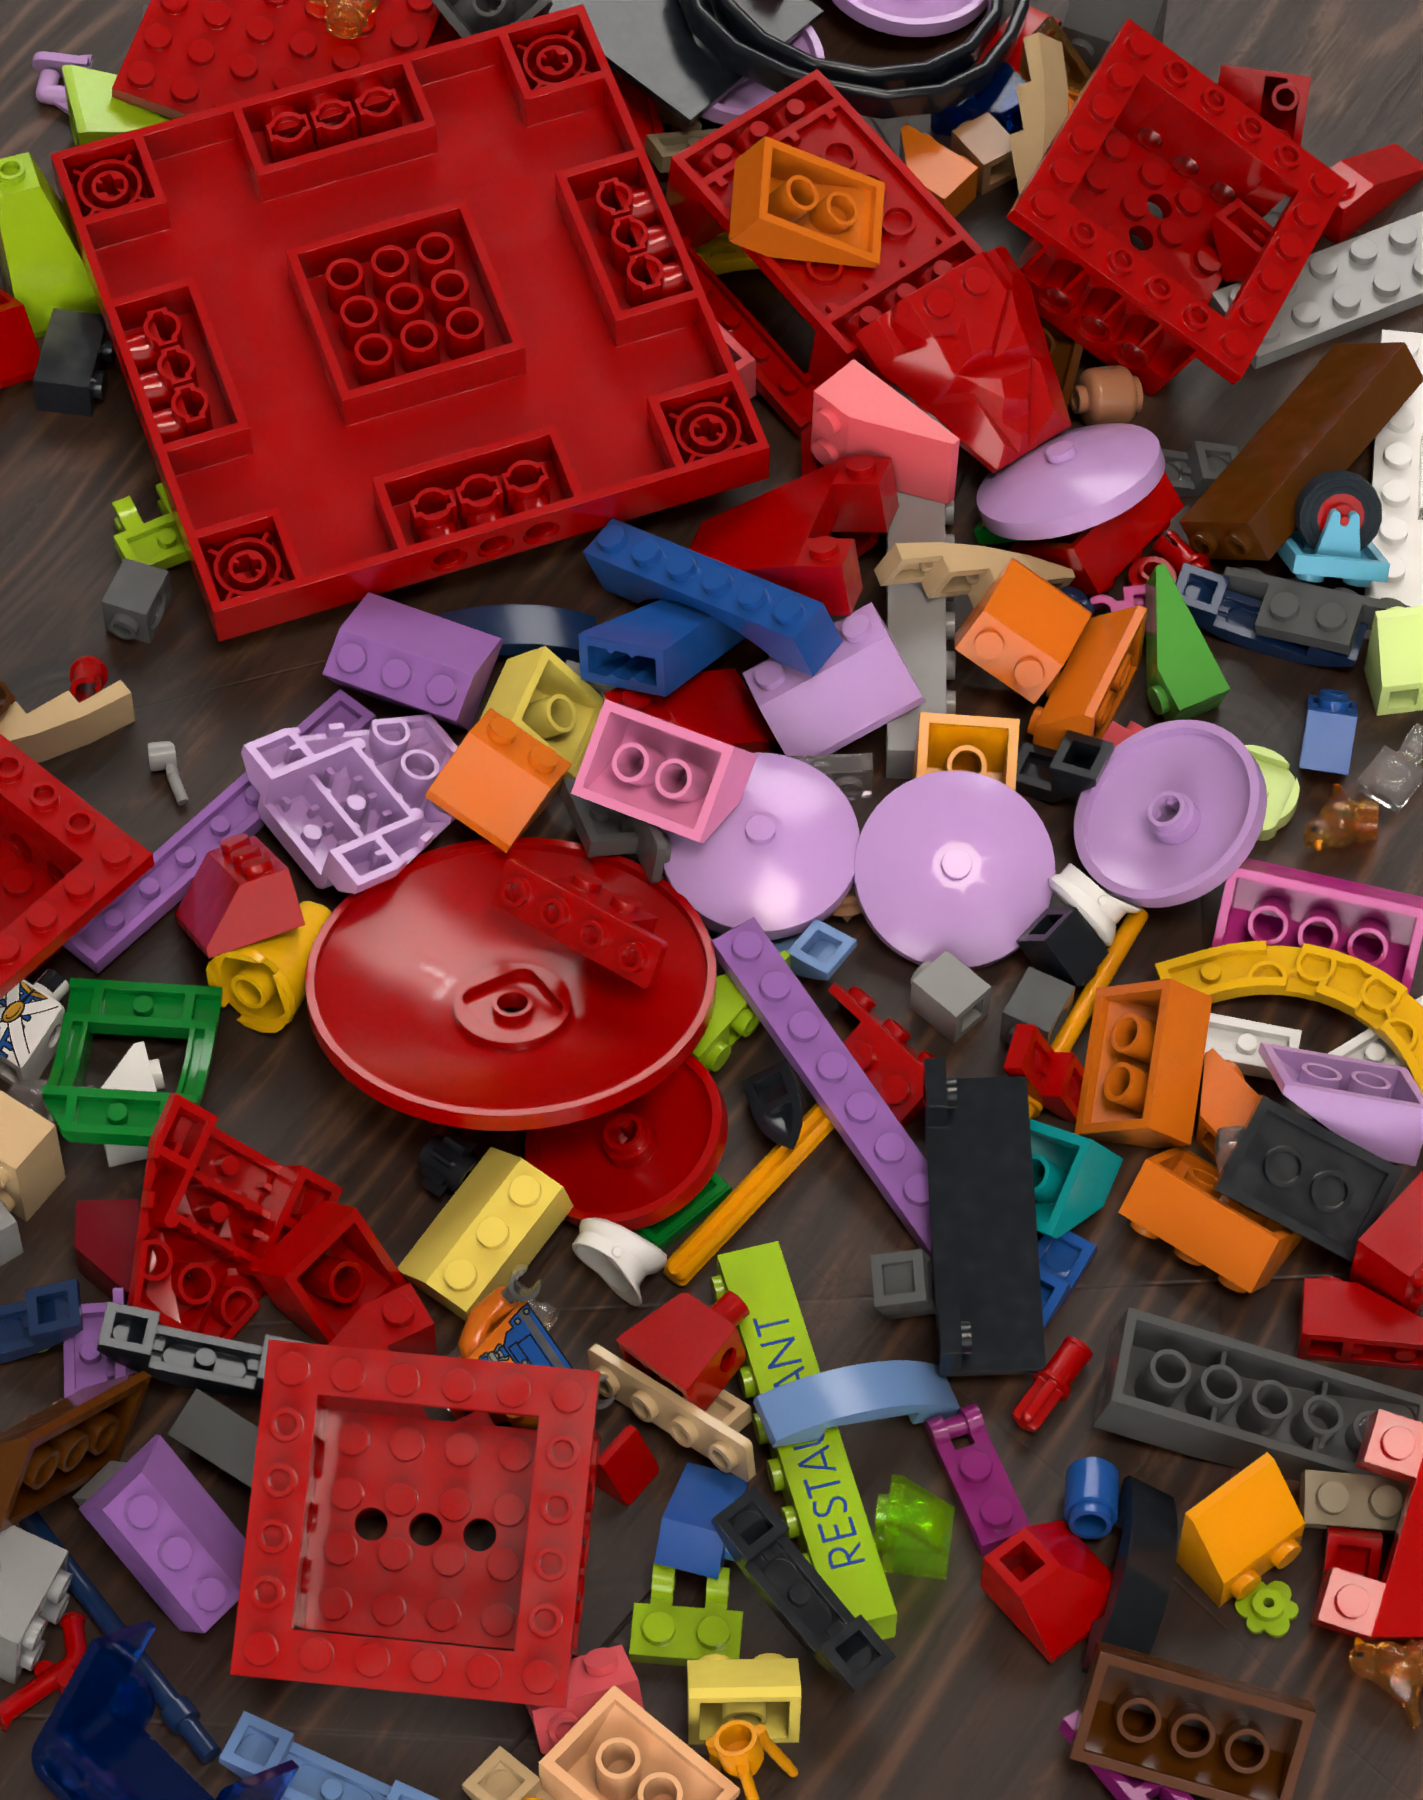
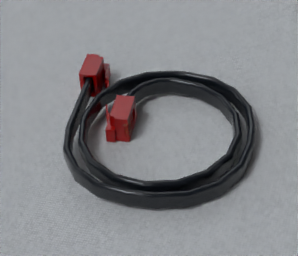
[679,0,1030,119]

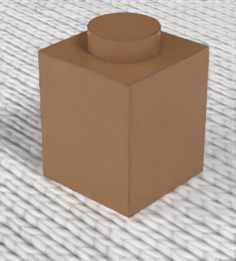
[950,112,1016,196]

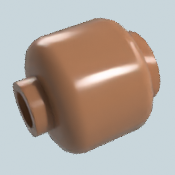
[1070,365,1143,426]

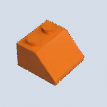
[955,557,1092,704]
[425,708,572,853]

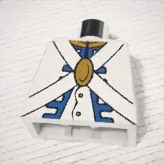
[0,969,69,1095]

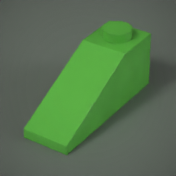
[1145,563,1230,722]

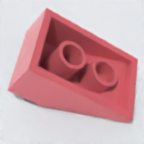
[810,359,960,505]

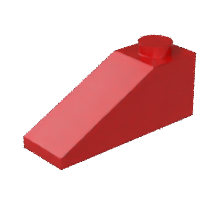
[1322,143,1423,244]
[1296,1276,1423,1371]

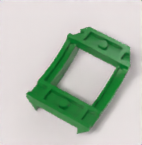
[41,978,223,1147]

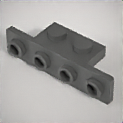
[1223,567,1410,655]
[560,778,671,883]

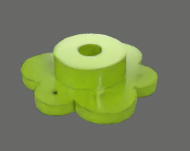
[1234,1581,1299,1638]

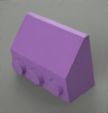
[322,592,504,731]
[78,1435,245,1633]

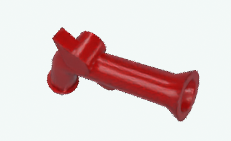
[0,1611,89,1731]

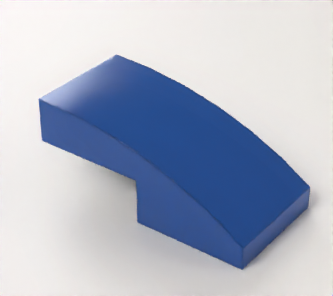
[1038,1231,1098,1330]

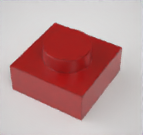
[1321,1527,1383,1581]

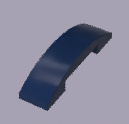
[1176,563,1368,667]
[436,604,596,663]
[0,1278,84,1364]

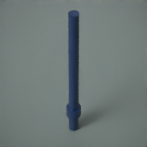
[19,1511,221,1763]

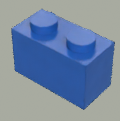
[654,1462,749,1580]

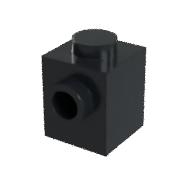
[1016,907,1109,988]

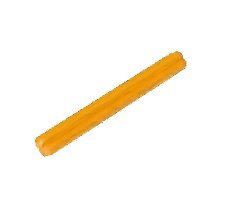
[663,1102,835,1287]

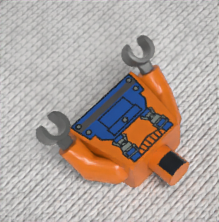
[449,1264,617,1429]

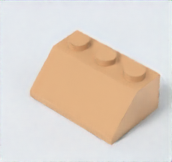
[538,1685,740,1800]

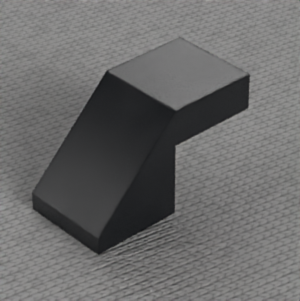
[1015,730,1114,803]

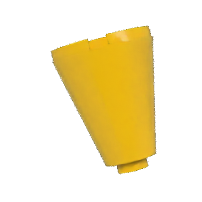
[206,901,332,1033]

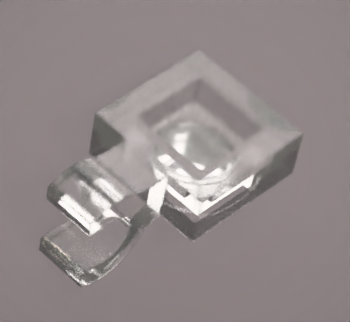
[1356,723,1423,814]

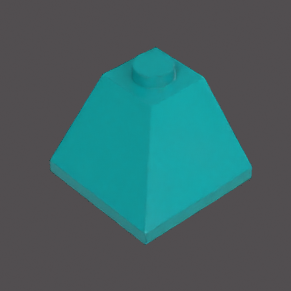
[1030,1119,1123,1239]

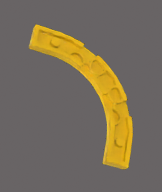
[1155,941,1423,1093]

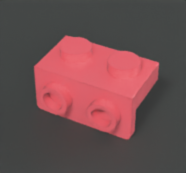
[525,1644,644,1754]

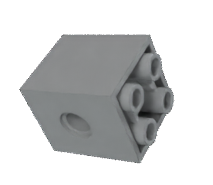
[0,1525,73,1685]

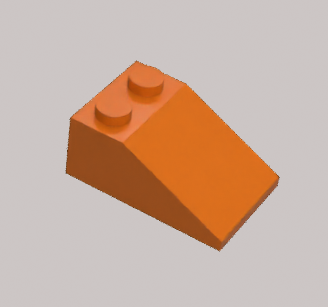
[729,136,885,268]

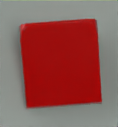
[597,1424,659,1506]

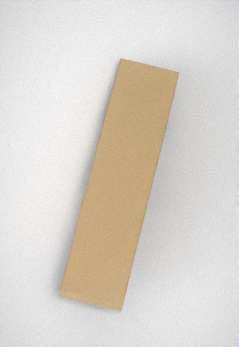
[1009,32,1069,195]
[874,542,1075,608]
[0,680,136,763]

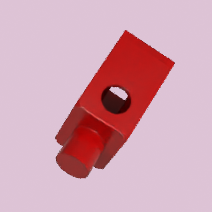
[616,1291,750,1412]

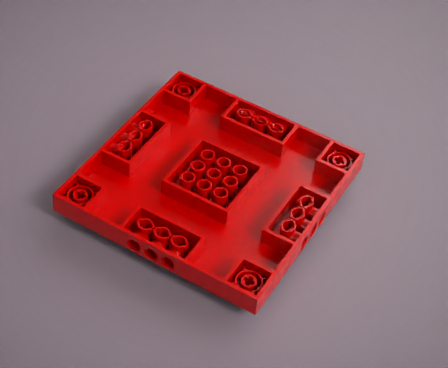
[50,4,770,642]

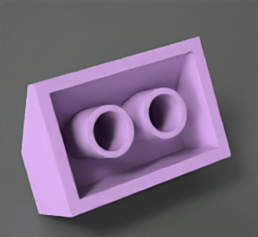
[742,602,925,765]

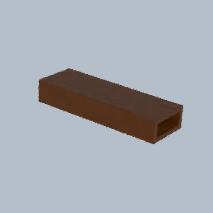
[1179,342,1423,561]

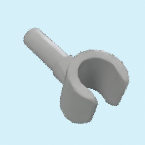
[148,741,189,806]

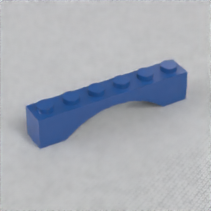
[583,518,843,677]

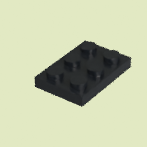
[1212,1096,1403,1263]

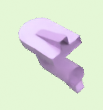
[32,51,93,115]

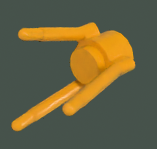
[705,1720,798,1800]

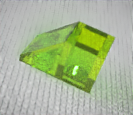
[874,1474,955,1580]

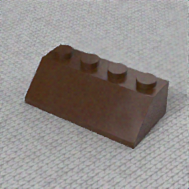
[0,1371,152,1532]
[1069,1640,1317,1800]

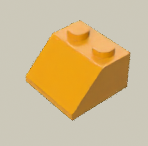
[912,712,1020,791]
[1176,1452,1305,1608]

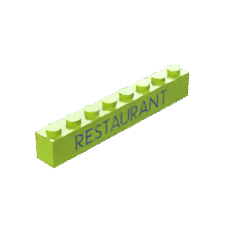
[710,1241,897,1640]

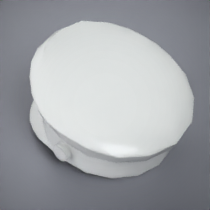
[1048,863,1141,947]
[572,1217,667,1306]

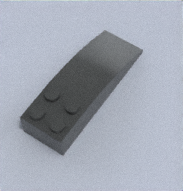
[1092,1307,1423,1481]

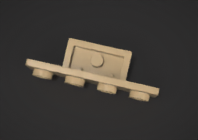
[587,1344,756,1482]

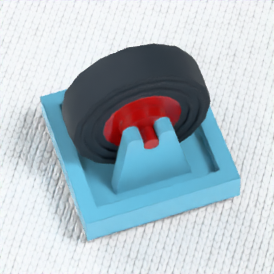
[1277,470,1390,587]

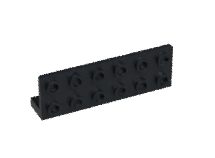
[923,1058,1046,1377]

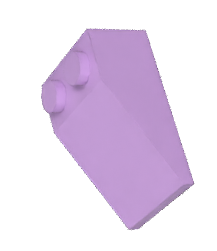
[1258,1042,1423,1166]

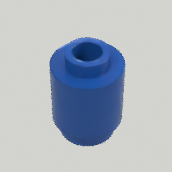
[1064,1457,1120,1539]

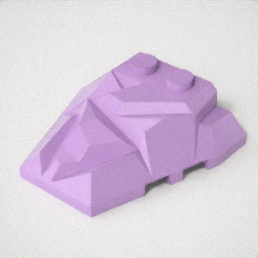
[241,714,458,894]

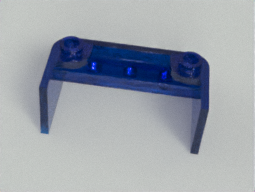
[31,1620,299,1800]

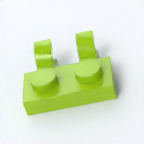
[112,483,189,570]
[629,1563,743,1667]

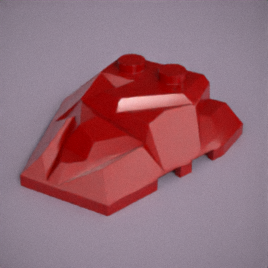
[851,245,1071,474]
[127,1093,343,1340]

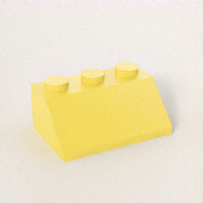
[397,1147,574,1321]

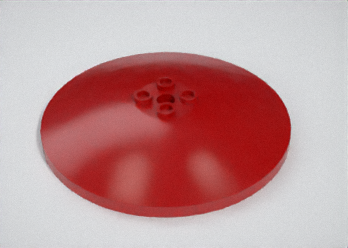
[305,837,717,1131]

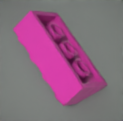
[1211,858,1423,995]

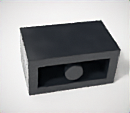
[33,308,116,417]

